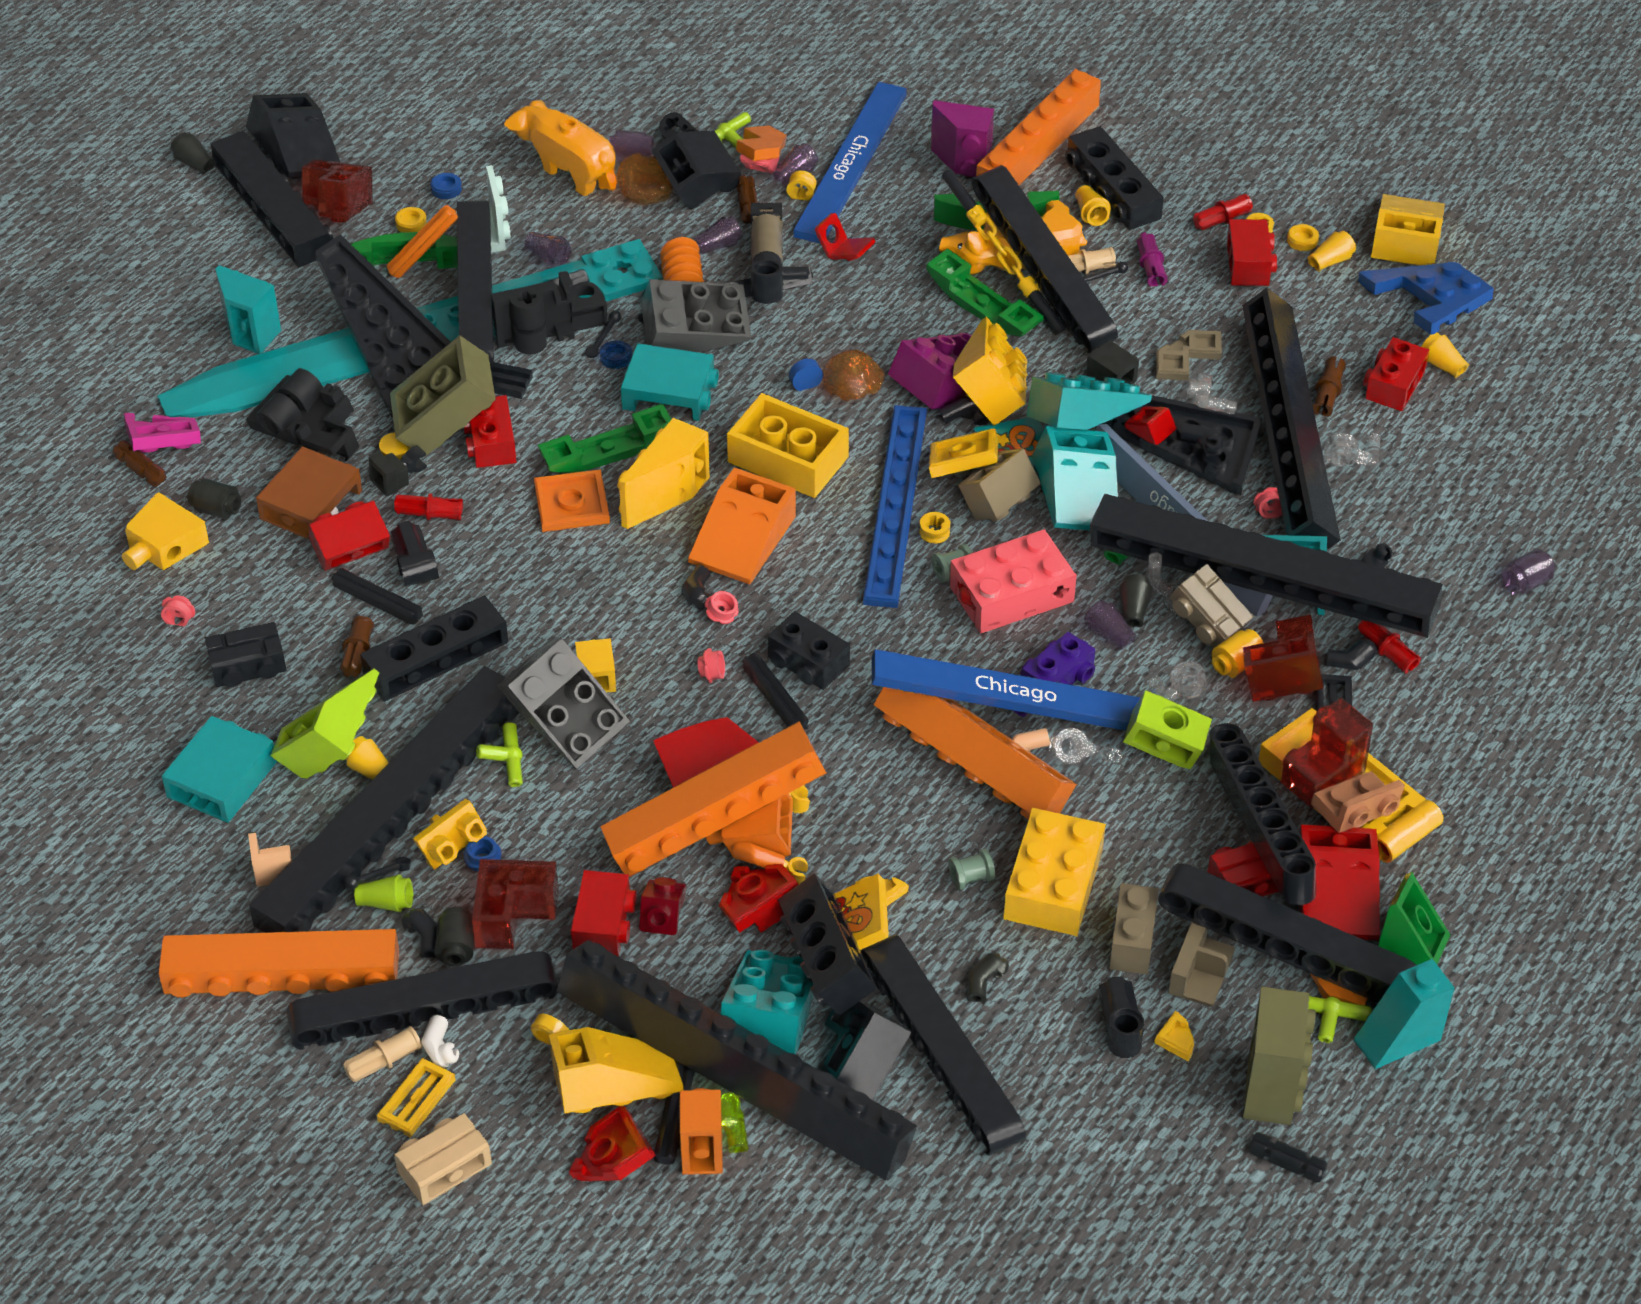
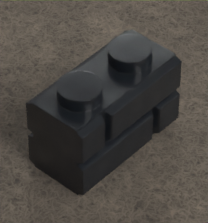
[204,622,287,687]

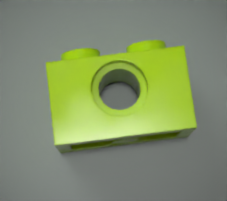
[1123,690,1212,769]

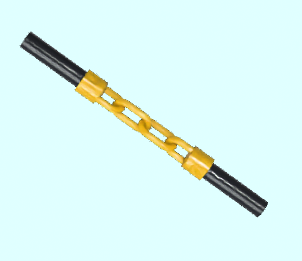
[942,169,1066,335]

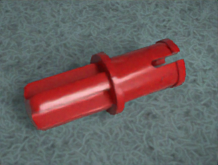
[1193,193,1253,230]
[394,493,463,521]
[1358,620,1421,674]

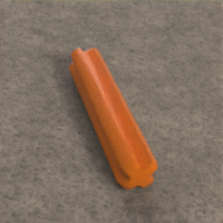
[387,205,458,278]

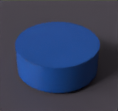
[430,173,462,199]
[788,359,823,391]

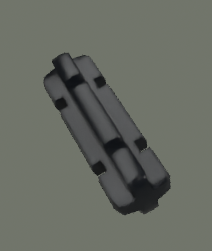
[1249,1132,1328,1182]

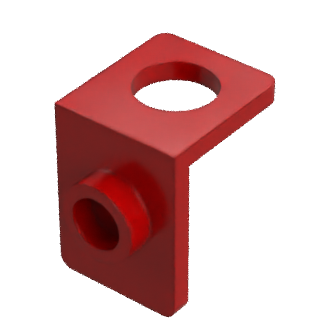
[815,213,876,261]

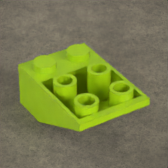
[270,669,380,779]

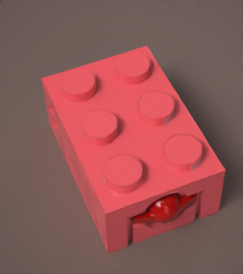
[950,529,1077,634]

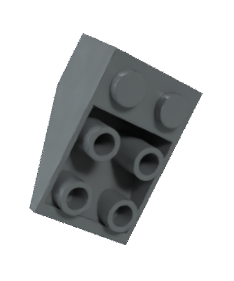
[641,279,751,352]
[497,638,630,769]

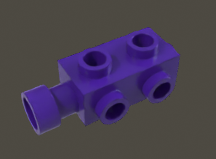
[1012,631,1096,717]

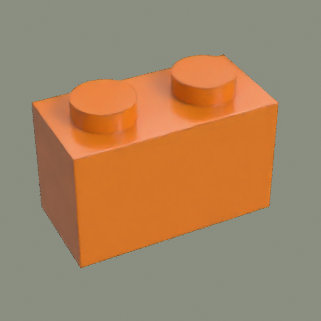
[680,1088,723,1175]

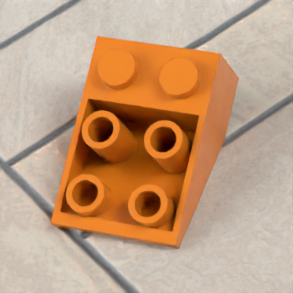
[688,467,796,585]

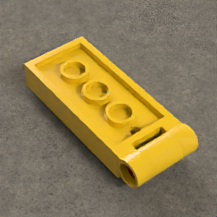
[1259,708,1443,863]

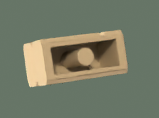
[394,1113,492,1205]

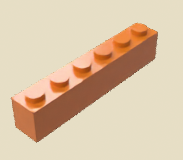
[976,69,1101,185]
[874,687,1077,820]
[600,721,826,877]
[159,929,399,997]

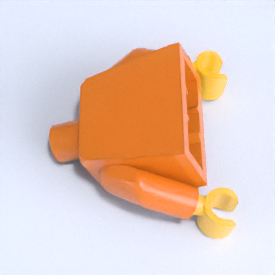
[706,785,810,884]

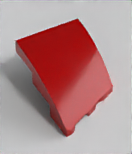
[653,717,759,788]

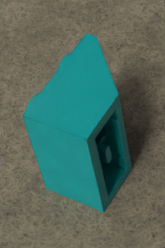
[215,265,281,354]

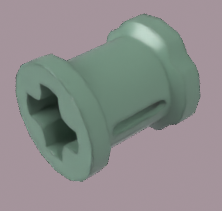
[931,544,973,583]
[948,848,995,891]

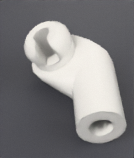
[421,1015,459,1068]

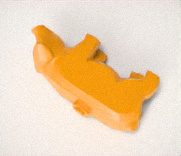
[504,100,617,196]
[939,200,1087,275]

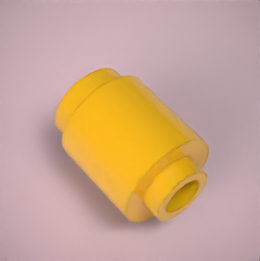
[1212,629,1264,678]

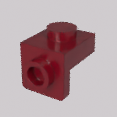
[639,877,686,935]

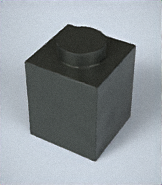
[1086,340,1139,384]

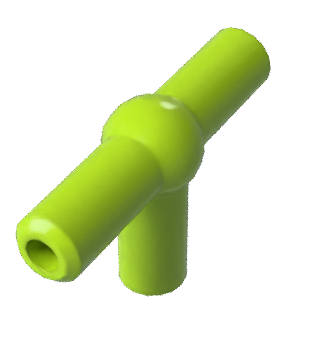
[714,112,751,148]
[476,722,523,787]
[1308,996,1372,1043]

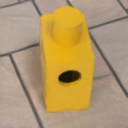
[122,492,209,570]

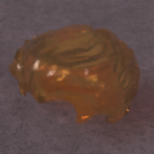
[617,152,673,205]
[823,350,885,401]

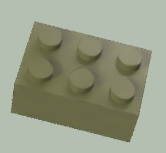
[390,335,496,455]
[1243,986,1316,1125]

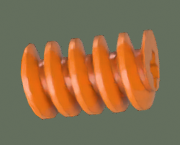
[660,237,704,282]

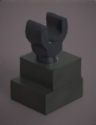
[368,445,427,497]

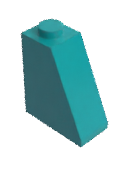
[1354,959,1455,1069]

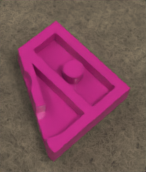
[124,413,201,452]

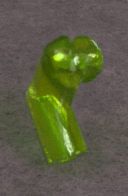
[721,1092,749,1153]

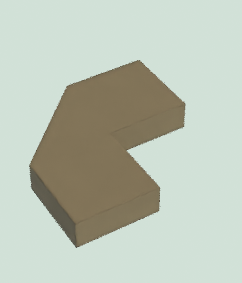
[1156,330,1222,380]

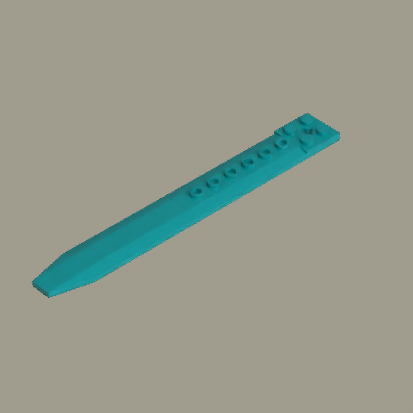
[157,239,663,418]

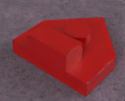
[719,864,799,933]
[569,1105,656,1181]

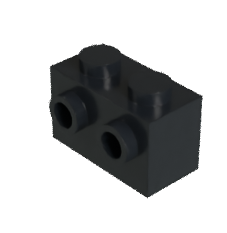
[768,611,850,690]

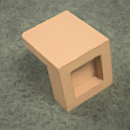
[248,833,292,887]

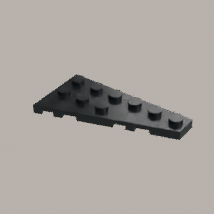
[315,234,451,417]
[1095,395,1262,496]

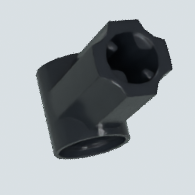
[391,521,439,587]
[1098,976,1144,1058]

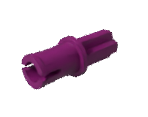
[1137,232,1168,287]

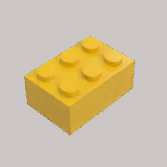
[727,393,849,498]
[1004,808,1106,936]

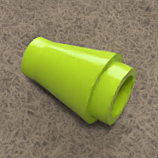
[354,874,413,912]

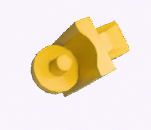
[413,798,487,870]

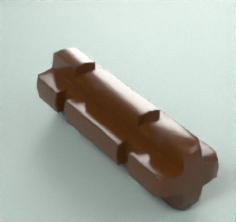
[737,175,758,224]
[113,440,167,487]

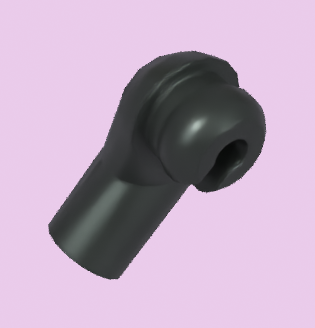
[967,953,1009,1002]

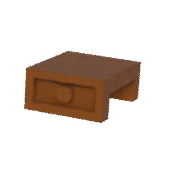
[256,446,362,540]

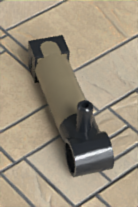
[751,203,809,304]

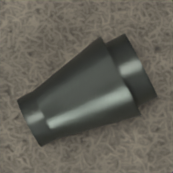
[171,132,215,174]
[1118,574,1153,628]

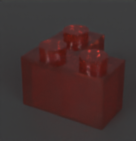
[302,159,373,223]
[1243,615,1324,702]
[1281,698,1373,809]
[472,859,559,949]

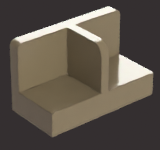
[1168,922,1235,1007]

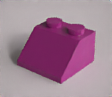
[931,100,994,177]

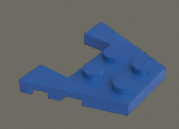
[1358,262,1494,335]

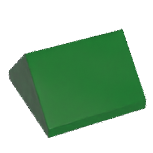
[1378,872,1450,965]

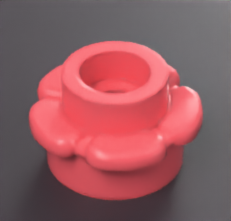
[1253,487,1283,519]
[705,591,738,624]
[161,595,195,626]
[698,648,725,683]

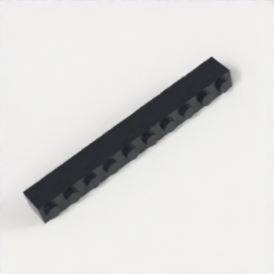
[1242,288,1341,549]
[1090,493,1443,638]
[249,666,519,933]
[557,940,917,1181]

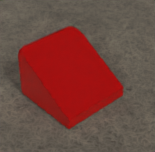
[1124,406,1176,445]

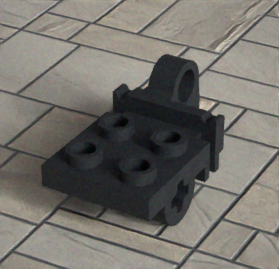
[491,271,608,355]
[246,368,359,461]

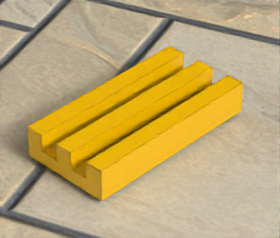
[376,1058,456,1138]

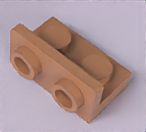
[1311,771,1405,833]

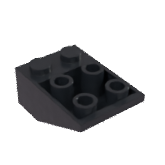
[246,93,343,178]

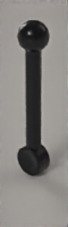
[1083,261,1128,282]
[585,310,622,358]
[344,857,411,890]

